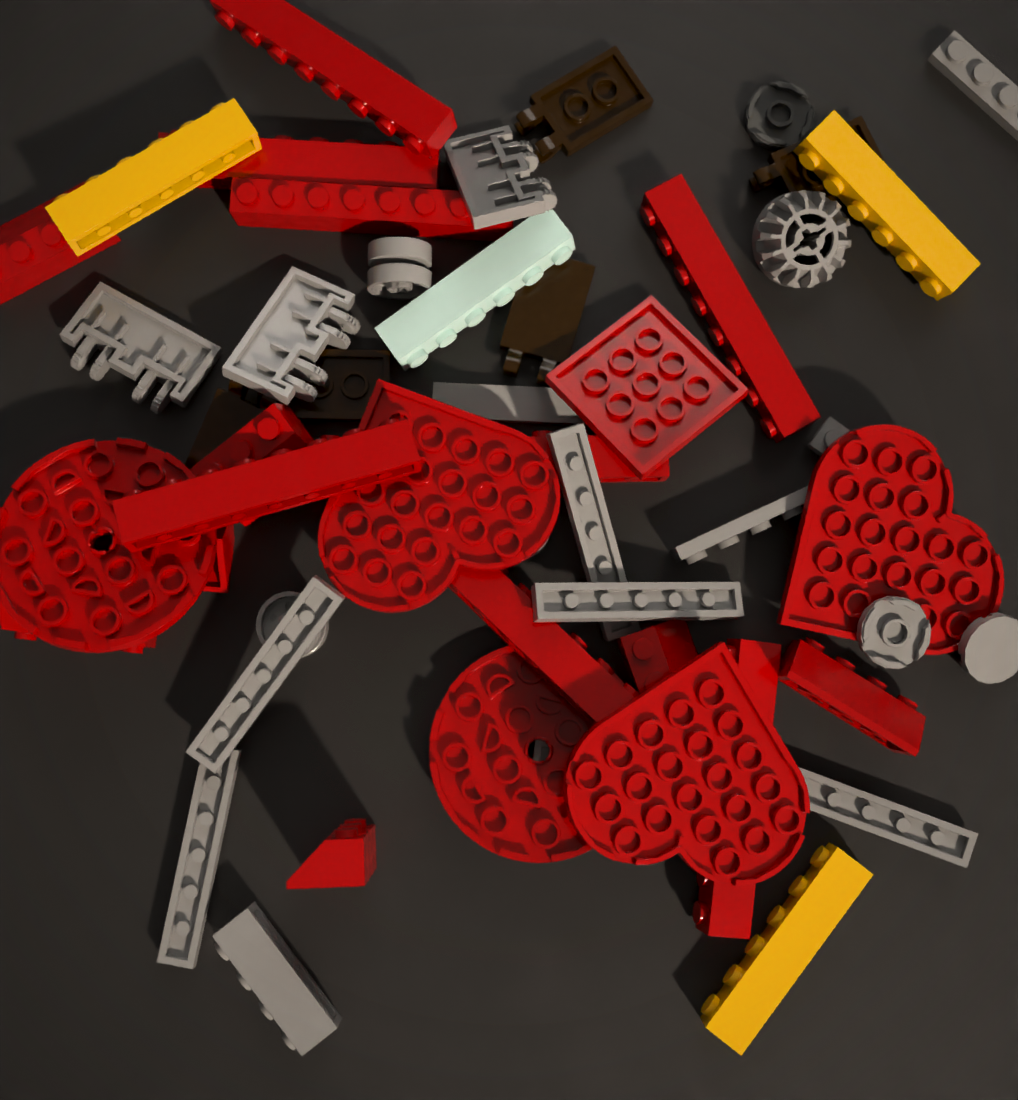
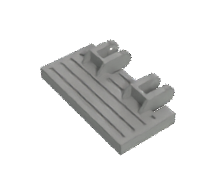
[443,125,558,230]
[222,266,361,405]
[59,282,222,414]

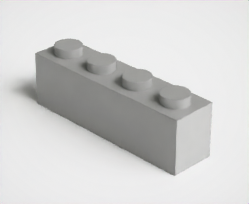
[212,901,342,1056]

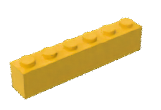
[45,98,262,257]
[793,110,981,301]
[700,842,874,1055]

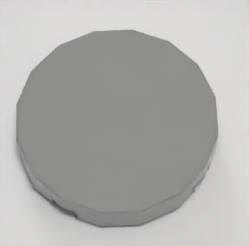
[856,596,931,669]
[958,612,1018,684]

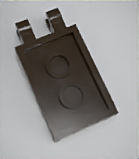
[514,45,654,164]
[748,115,885,218]
[500,258,596,388]
[258,349,390,422]
[185,379,281,469]

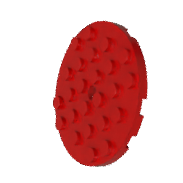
[0,437,217,653]
[429,645,624,863]

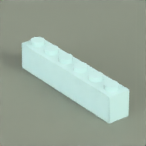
[374,209,575,371]

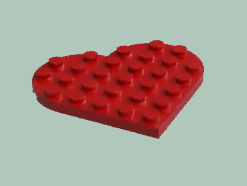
[318,379,561,613]
[776,424,1004,655]
[563,642,810,886]

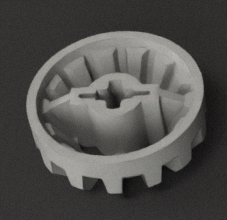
[752,190,852,288]

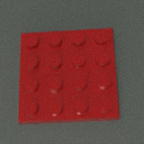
[545,295,749,481]

